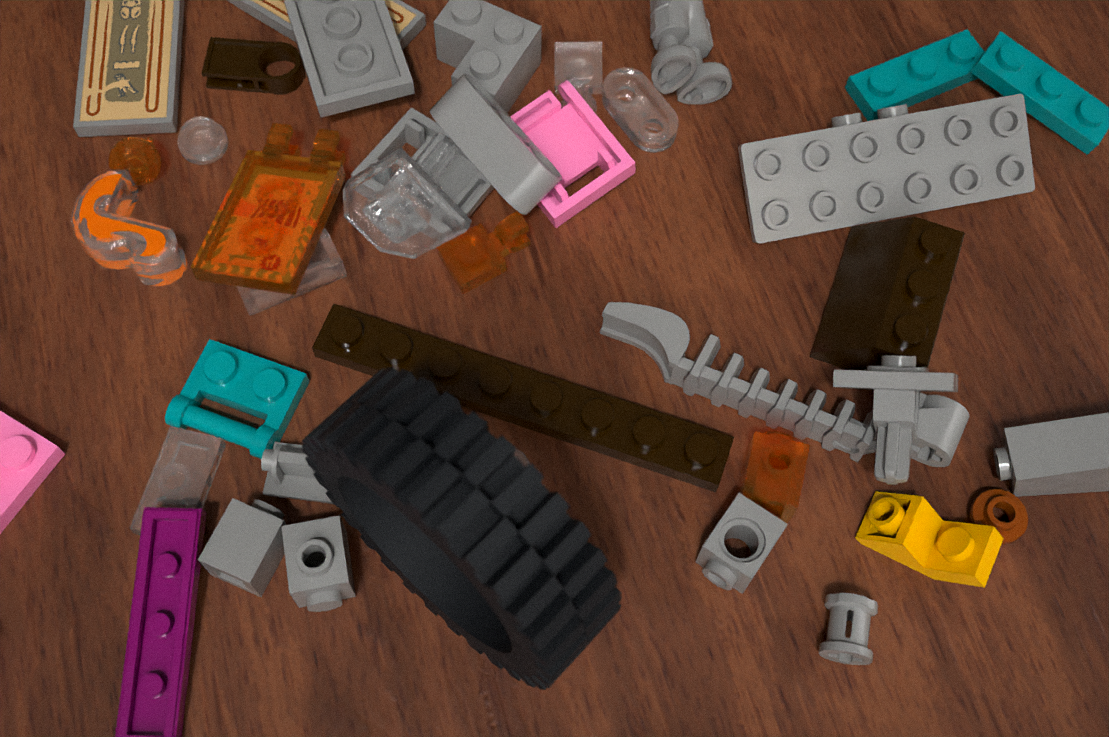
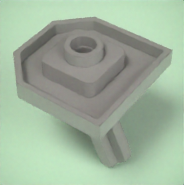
[833,356,959,485]

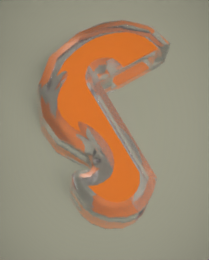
[71,169,187,286]

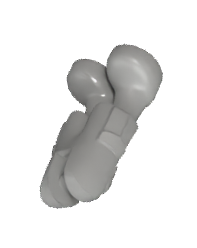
[650,0,732,104]

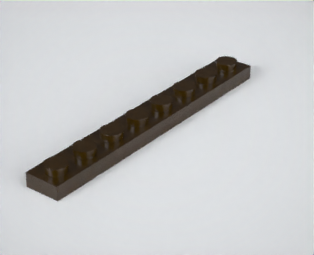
[312,303,734,492]

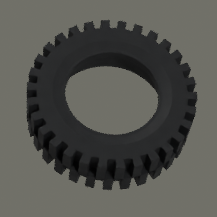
[302,367,622,690]

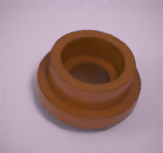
[970,489,1028,545]

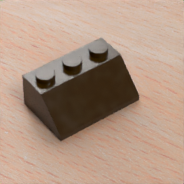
[809,216,965,371]

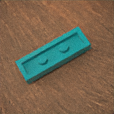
[845,29,985,121]
[970,31,1109,155]

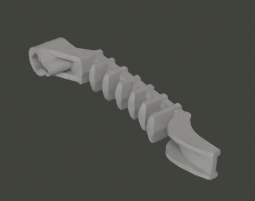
[600,302,969,467]

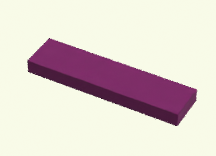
[115,507,206,737]

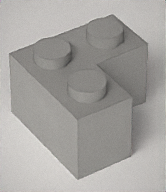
[433,0,542,113]

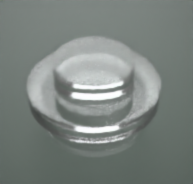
[177,116,229,165]

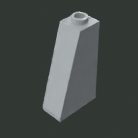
[993,412,1109,497]

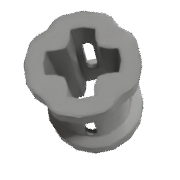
[819,593,878,665]

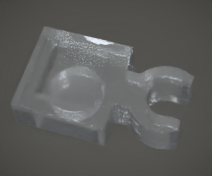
[554,41,603,115]

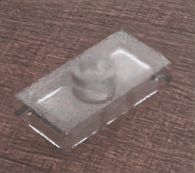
[129,426,226,535]

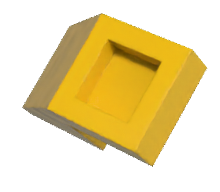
[855,491,1004,588]

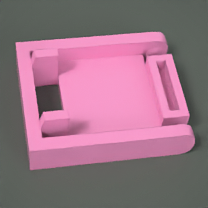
[510,80,636,228]

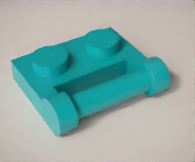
[165,339,309,459]

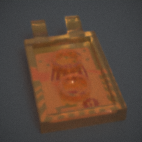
[190,123,346,295]

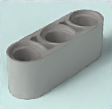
[430,73,562,215]

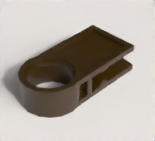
[201,37,305,95]

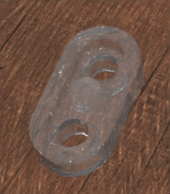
[602,68,679,153]

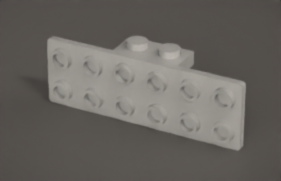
[738,94,1035,244]

